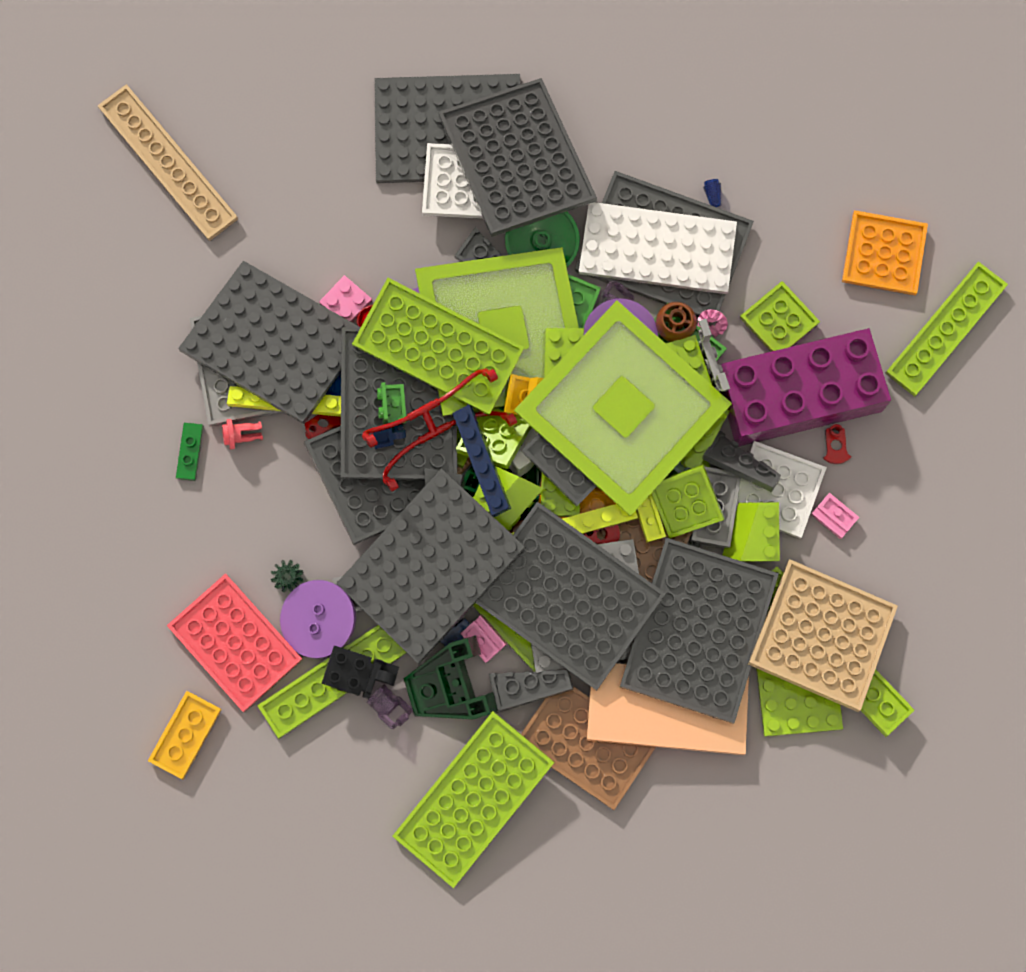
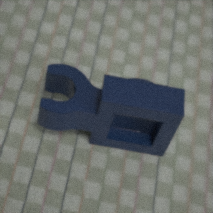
[371,425,406,449]
[441,617,470,646]

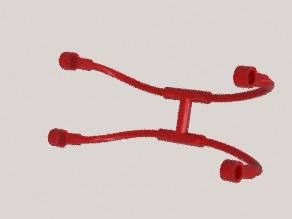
[362,368,517,492]

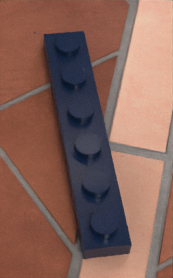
[452,405,511,517]

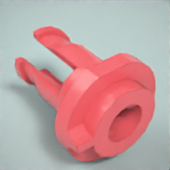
[222,419,263,450]

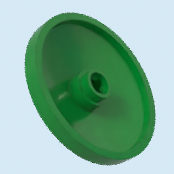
[505,212,580,267]

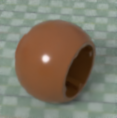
[656,302,697,342]

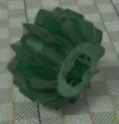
[271,560,304,593]

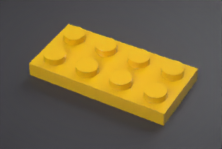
[148,691,222,780]

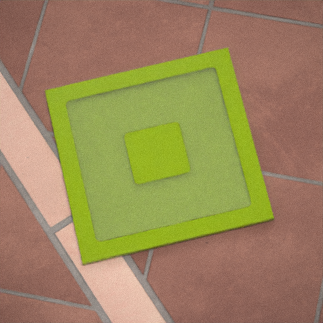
[415,247,579,416]
[514,300,732,516]

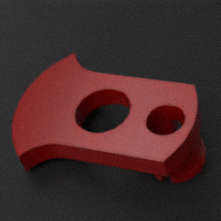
[304,415,341,439]
[823,424,852,464]
[583,524,620,544]

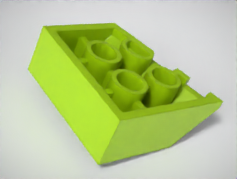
[473,466,546,531]
[722,502,780,561]

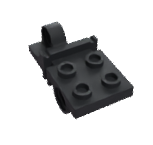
[321,645,399,699]

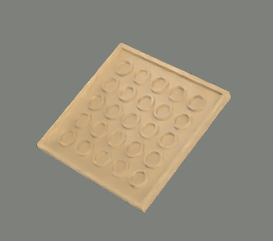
[748,559,898,712]

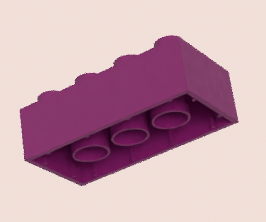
[720,328,891,447]

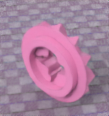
[698,309,728,337]

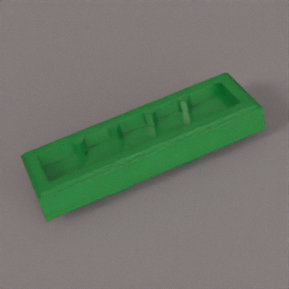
[176,423,204,481]

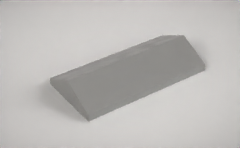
[691,466,741,548]

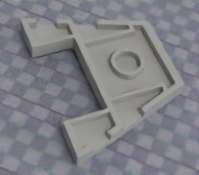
[699,319,730,391]

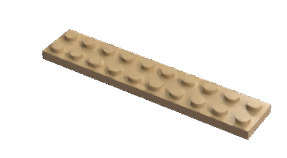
[98,84,238,241]

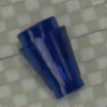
[703,179,722,207]

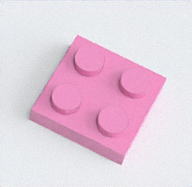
[319,275,372,322]

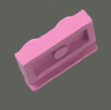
[811,493,859,539]
[460,614,508,663]

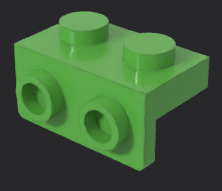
[377,382,407,425]

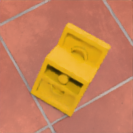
[504,374,544,415]

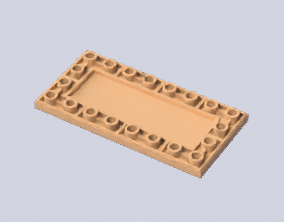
[586,663,749,755]

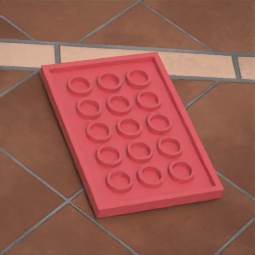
[167,573,303,712]

